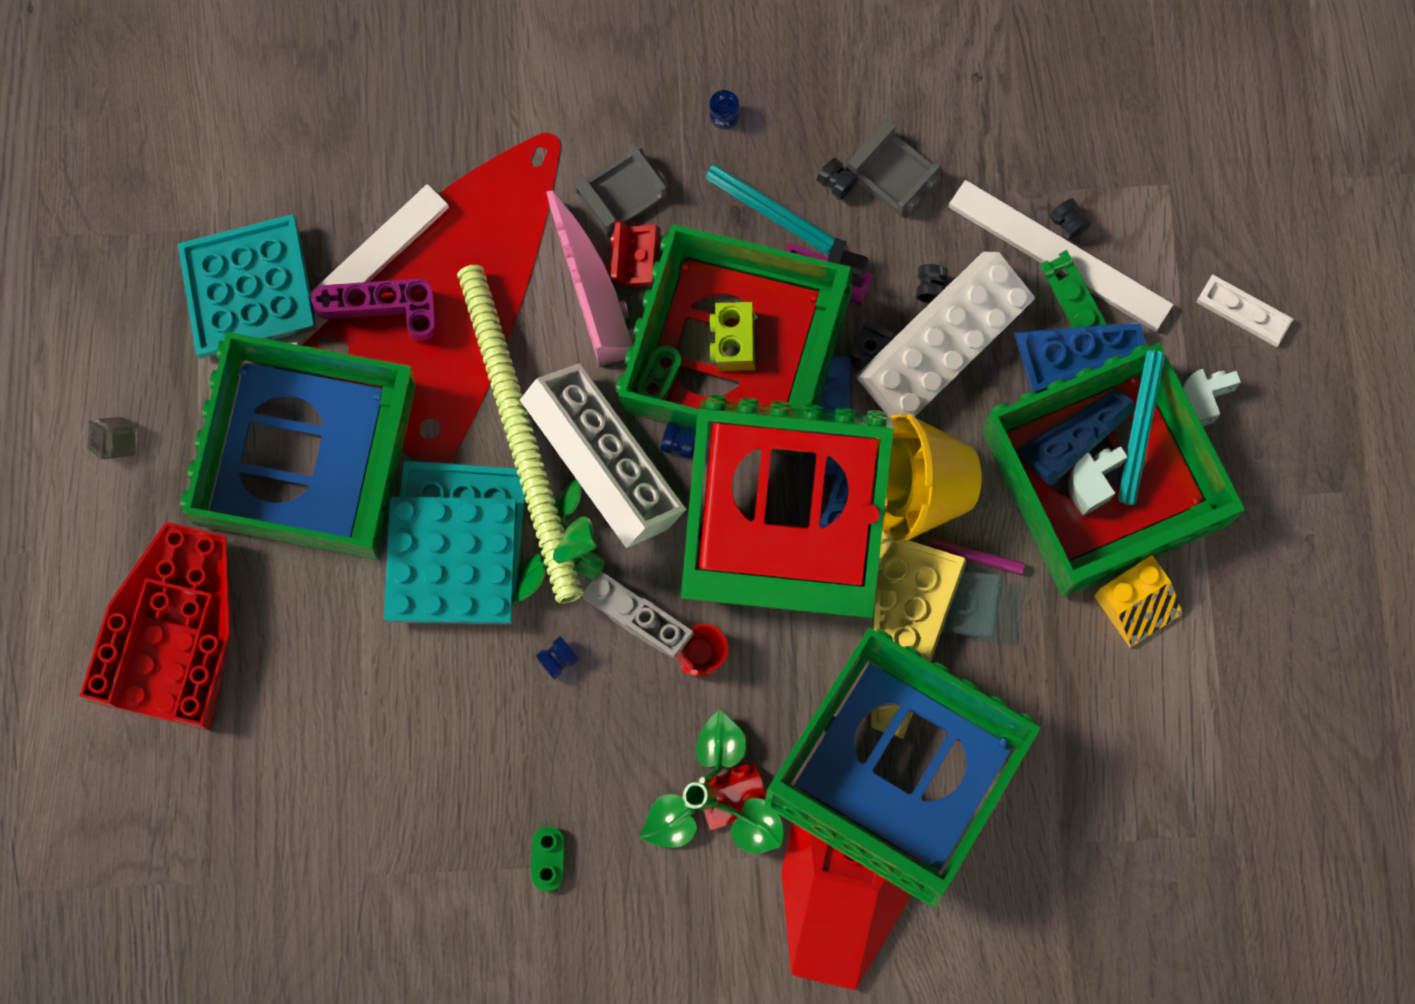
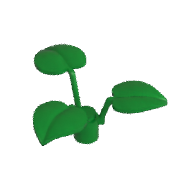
[512,479,605,607]
[639,710,784,854]

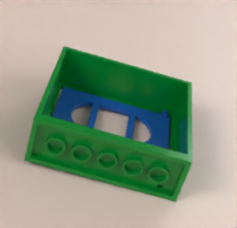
[180,332,417,560]
[764,627,1041,909]

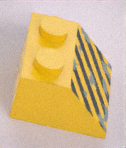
[1094,555,1183,648]

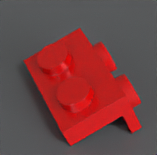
[609,221,661,288]
[703,764,766,831]

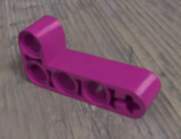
[311,279,435,343]

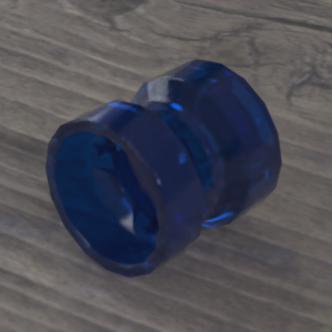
[709,90,739,130]
[660,421,696,460]
[535,636,579,680]

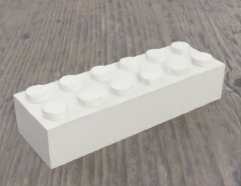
[855,252,1035,417]
[520,363,686,548]

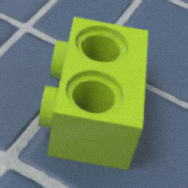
[710,302,755,372]

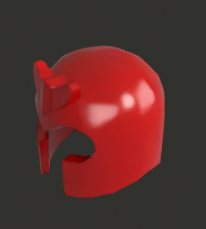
[677,624,729,677]

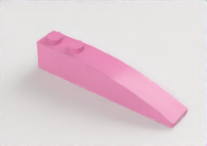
[546,191,636,367]

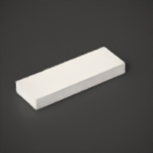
[1196,274,1293,347]

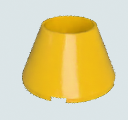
[871,414,982,541]

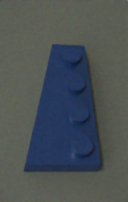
[1015,389,1136,486]

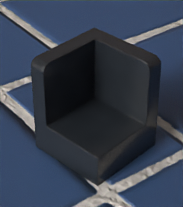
[827,238,868,287]

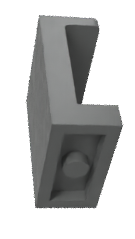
[846,119,942,217]
[572,142,668,237]

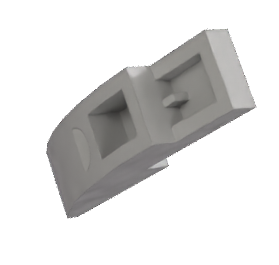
[582,571,694,659]

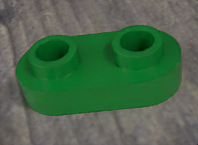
[637,346,682,401]
[531,826,565,892]

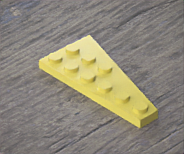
[871,532,967,739]

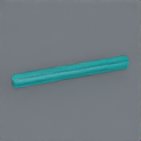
[706,164,835,254]
[1118,350,1165,505]

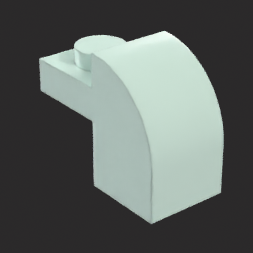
[1183,369,1241,426]
[1068,447,1127,516]

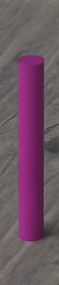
[931,538,1025,575]

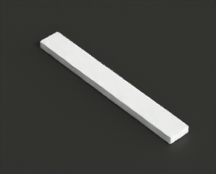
[949,180,1174,332]
[266,184,449,369]

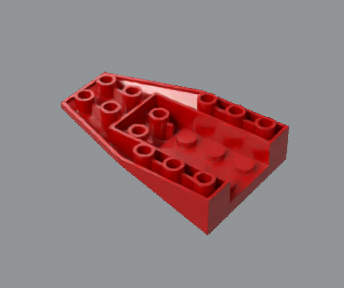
[79,522,231,731]
[781,800,924,991]

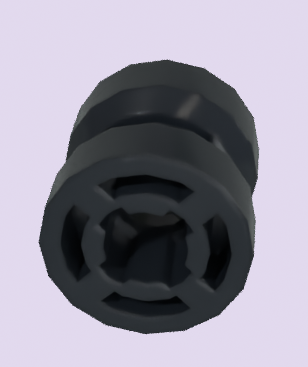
[816,158,859,200]
[1049,198,1092,241]
[916,264,948,303]

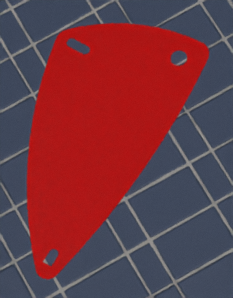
[302,133,561,464]

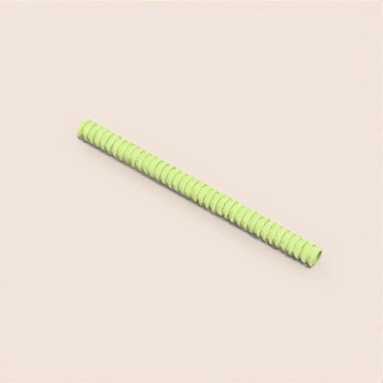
[457,265,583,603]

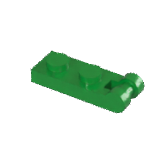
[1039,250,1106,327]

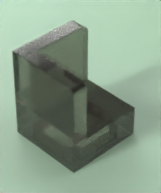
[87,417,137,460]

